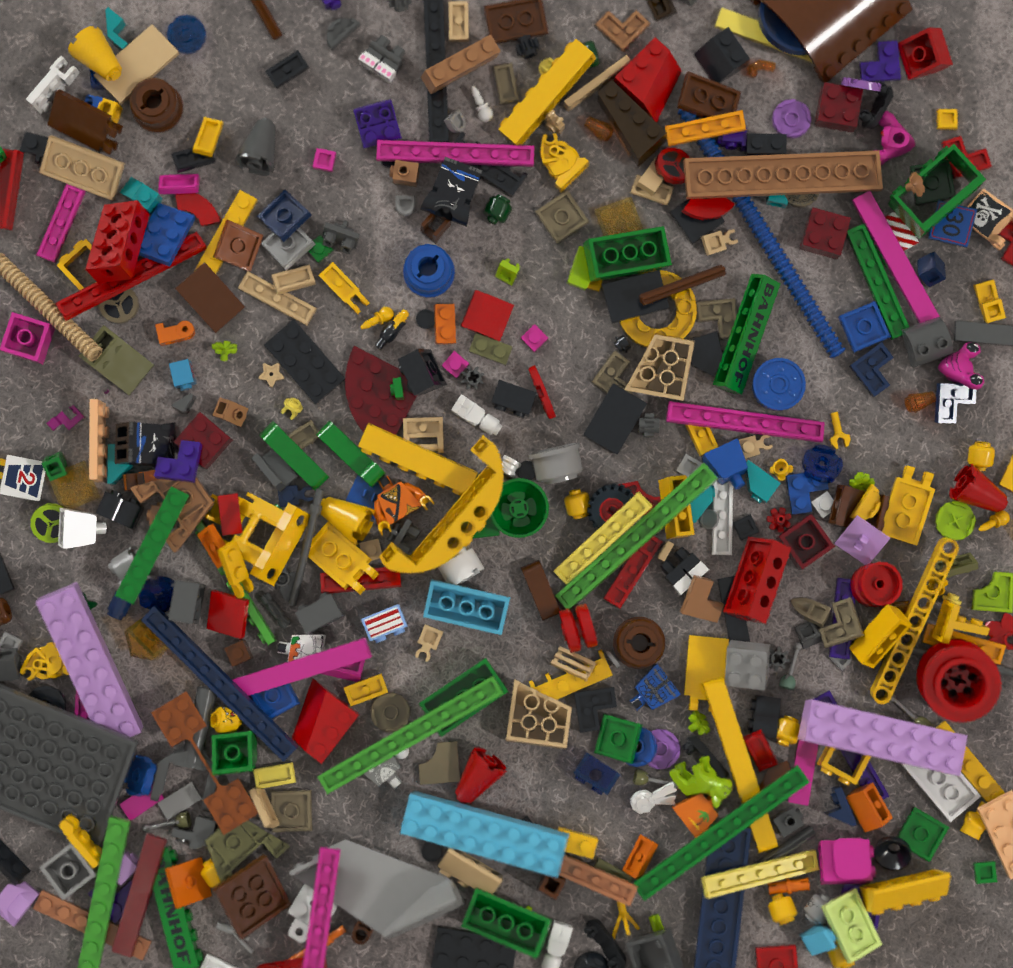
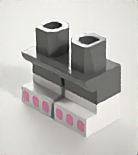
[358,35,405,84]

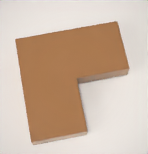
[595,10,650,52]
[680,575,724,623]

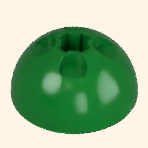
[490,478,549,538]

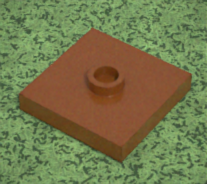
[213,220,264,272]

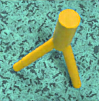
[612,901,640,940]

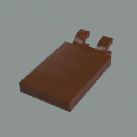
[47,89,123,155]

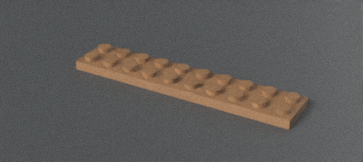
[683,151,883,199]

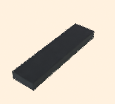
[717,576,750,642]

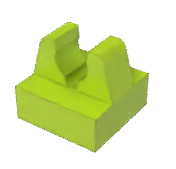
[495,258,520,286]

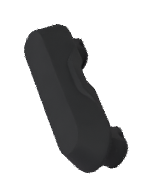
[859,82,894,129]
[682,735,729,779]
[584,919,626,968]

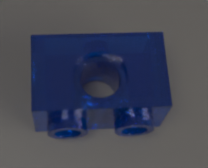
[573,752,620,795]

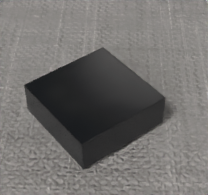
[733,514,759,541]

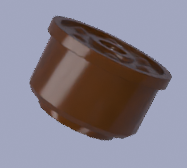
[130,78,183,133]
[613,617,665,669]

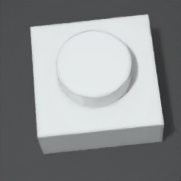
[811,491,834,519]

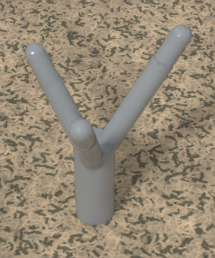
[216,921,254,954]

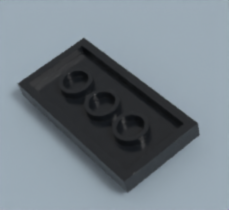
[264,319,345,405]
[431,926,516,968]

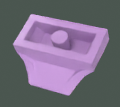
[0,881,40,927]

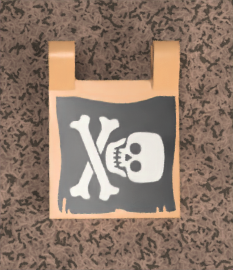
[967,189,1013,251]

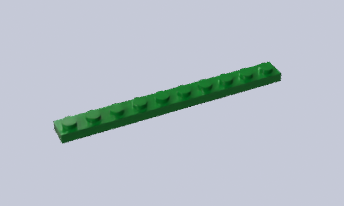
[632,765,810,901]

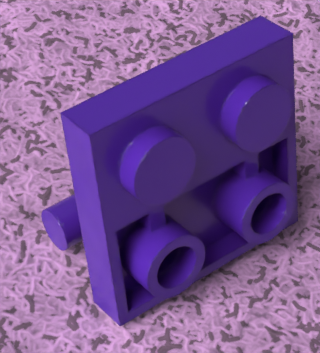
[353,99,402,148]

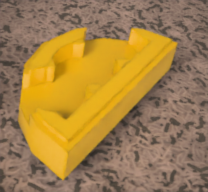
[850,484,881,520]

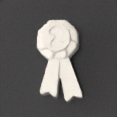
[630,781,677,814]

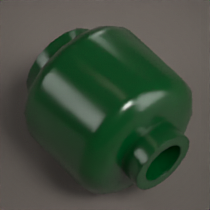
[483,194,512,225]

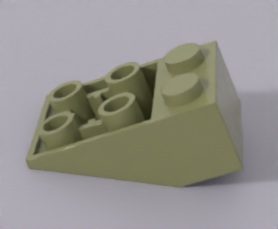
[78,325,154,396]

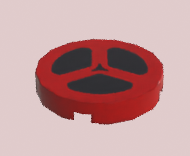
[655,147,690,184]

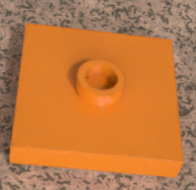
[165,857,212,909]

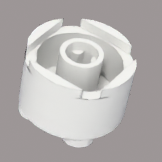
[438,546,485,585]

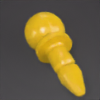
[360,307,394,329]
[978,510,1010,531]

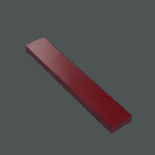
[112,833,168,957]

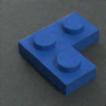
[786,470,829,515]

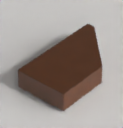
[759,761,791,791]

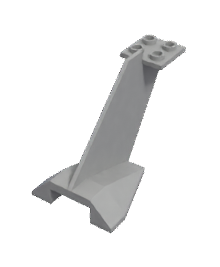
[289,839,466,939]

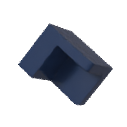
[917,251,946,288]

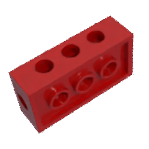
[85,200,150,283]
[723,537,791,624]

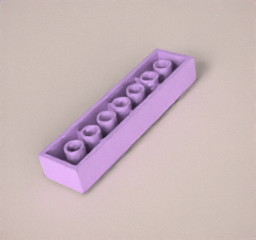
[36,582,143,737]
[798,700,967,776]

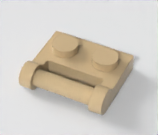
[403,417,444,453]

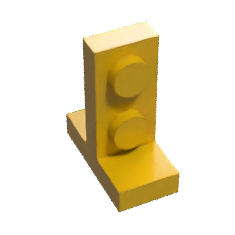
[932,599,990,644]

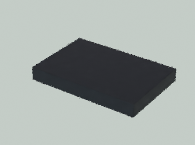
[602,270,669,324]
[583,383,647,455]

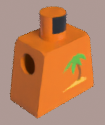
[672,793,723,838]

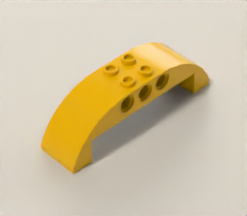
[379,435,504,573]

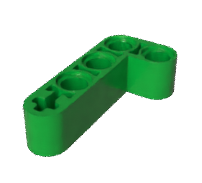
[316,420,386,488]
[259,421,329,491]

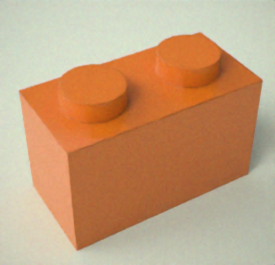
[846,782,893,833]

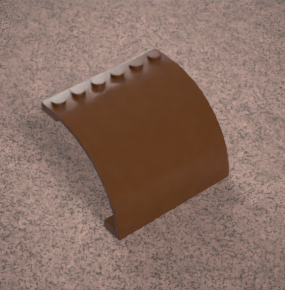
[750,0,913,83]

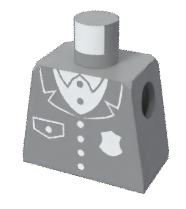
[364,756,403,790]

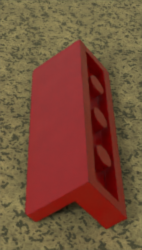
[0,149,24,231]

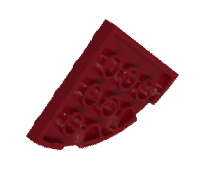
[345,346,418,435]

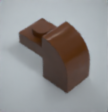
[536,874,566,901]

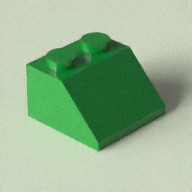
[212,731,258,776]

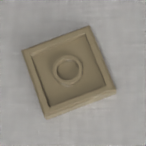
[535,190,589,244]
[271,790,313,832]

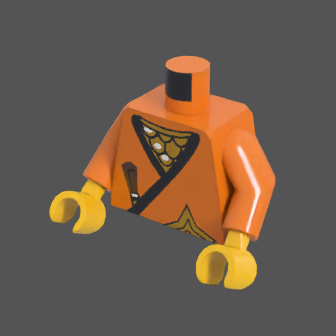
[374,476,435,535]

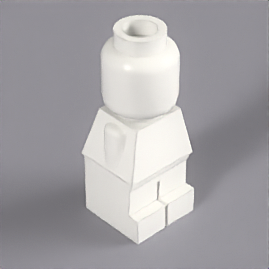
[451,394,502,435]
[541,920,573,968]

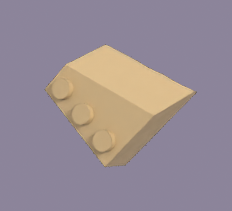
[625,334,695,401]
[506,679,572,750]

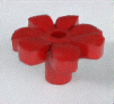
[766,507,792,533]

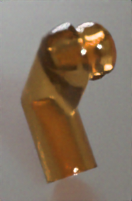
[746,59,776,78]

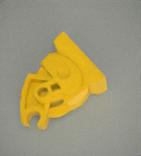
[540,133,589,193]
[20,642,69,681]

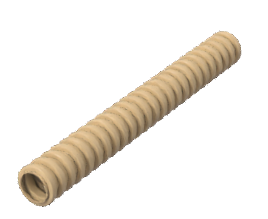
[0,253,103,361]

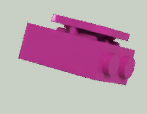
[818,838,876,885]

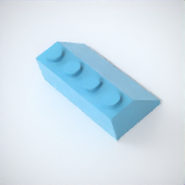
[423,579,510,635]

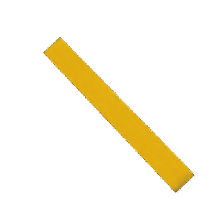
[870,537,959,704]
[703,677,778,853]

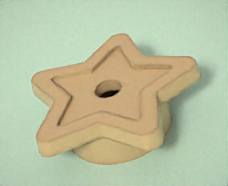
[259,363,284,388]

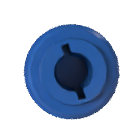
[403,244,455,298]
[752,358,806,411]

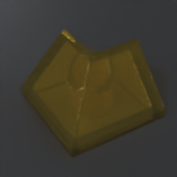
[124,615,169,661]

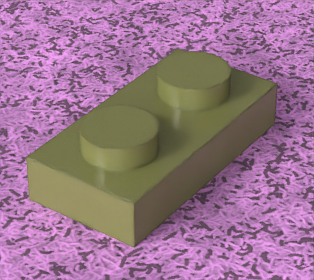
[469,333,513,366]
[935,552,979,578]

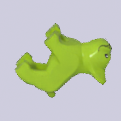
[669,756,733,808]

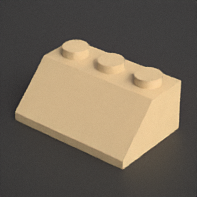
[438,847,503,894]

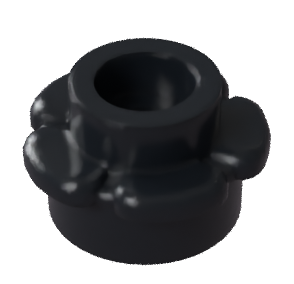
[614,335,631,353]

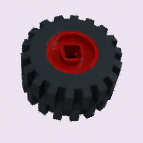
[587,483,635,529]

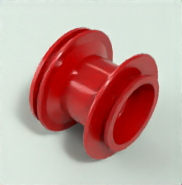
[916,639,1001,723]

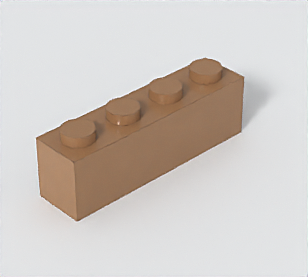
[421,34,501,94]

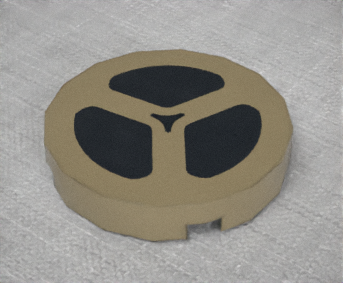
[99,288,139,324]

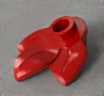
[985,613,1013,650]

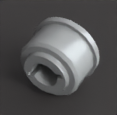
[528,442,583,485]

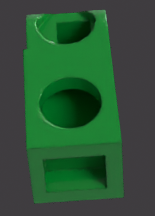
[41,451,68,481]

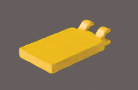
[881,465,935,546]
[308,522,379,595]
[684,635,729,712]

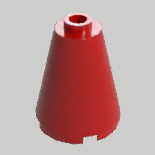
[949,464,1008,513]
[455,746,507,804]

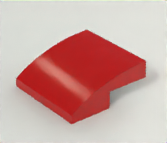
[461,290,514,342]

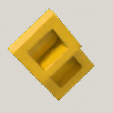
[973,279,1006,323]

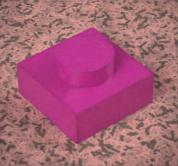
[313,148,336,172]
[521,324,548,352]
[442,351,470,379]

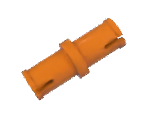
[768,877,810,895]

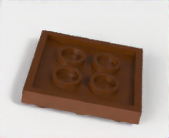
[212,854,292,940]

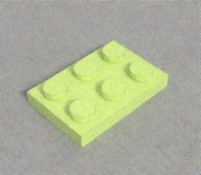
[821,888,882,963]

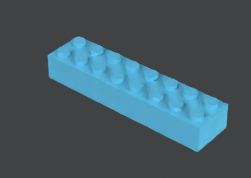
[400,791,570,878]

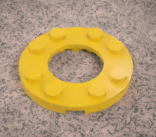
[620,270,697,348]

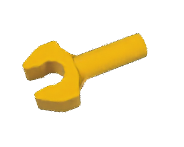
[829,412,851,449]

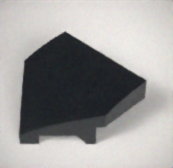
[690,331,723,377]

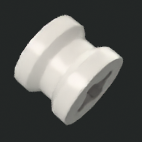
[502,455,521,478]

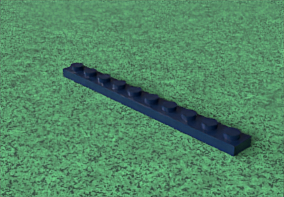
[141,605,299,762]

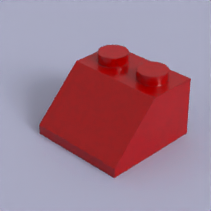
[898,27,953,80]

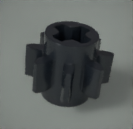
[515,35,540,59]

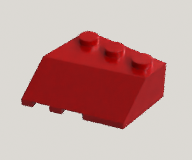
[614,37,682,123]
[292,678,360,764]

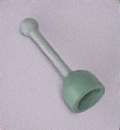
[778,642,802,691]

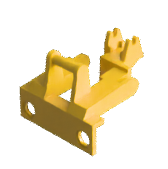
[204,492,310,586]

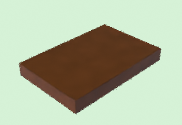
[484,0,548,44]
[677,71,741,118]
[175,262,245,333]

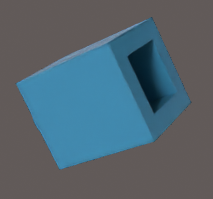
[169,359,197,391]

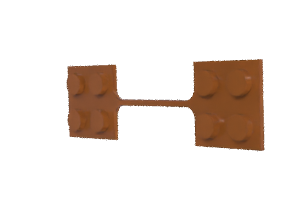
[151,692,258,835]

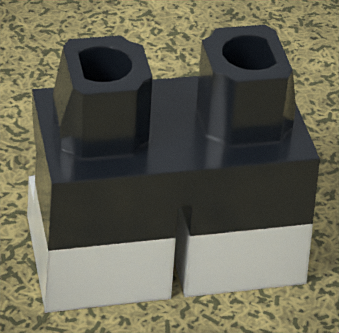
[660,547,709,595]

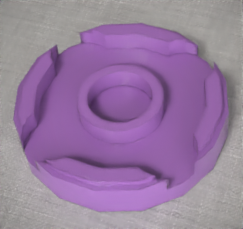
[841,77,882,92]
[772,99,812,139]
[640,729,680,769]

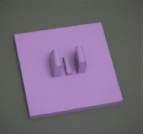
[834,515,890,565]

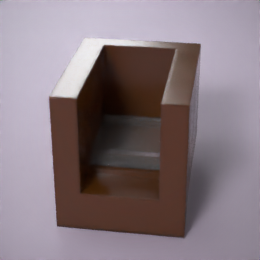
[421,213,451,244]

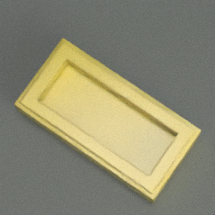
[253,762,296,789]

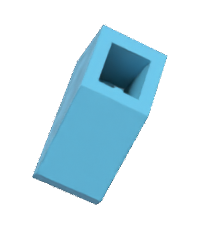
[799,923,837,956]

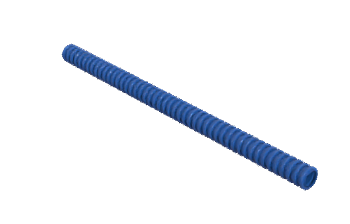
[677,109,846,359]

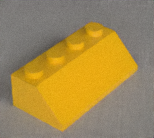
[859,869,951,915]

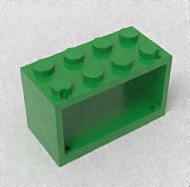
[888,144,986,239]

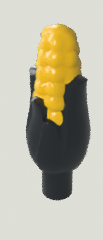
[375,310,409,350]

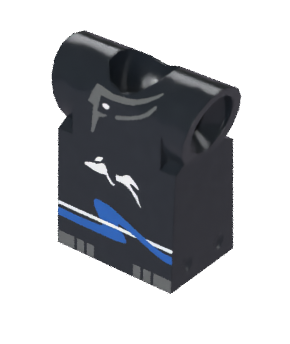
[420,157,482,227]
[115,422,176,468]

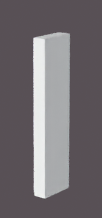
[711,480,733,555]

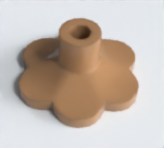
[905,172,925,197]

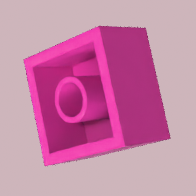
[0,312,55,365]

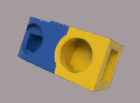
[84,94,123,124]

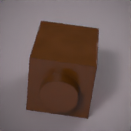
[224,640,253,667]

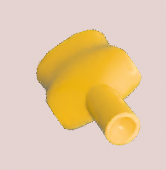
[960,801,986,840]

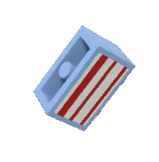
[361,604,408,643]

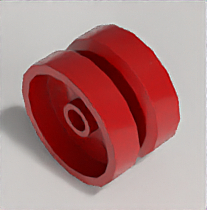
[851,562,903,607]
[559,604,598,653]

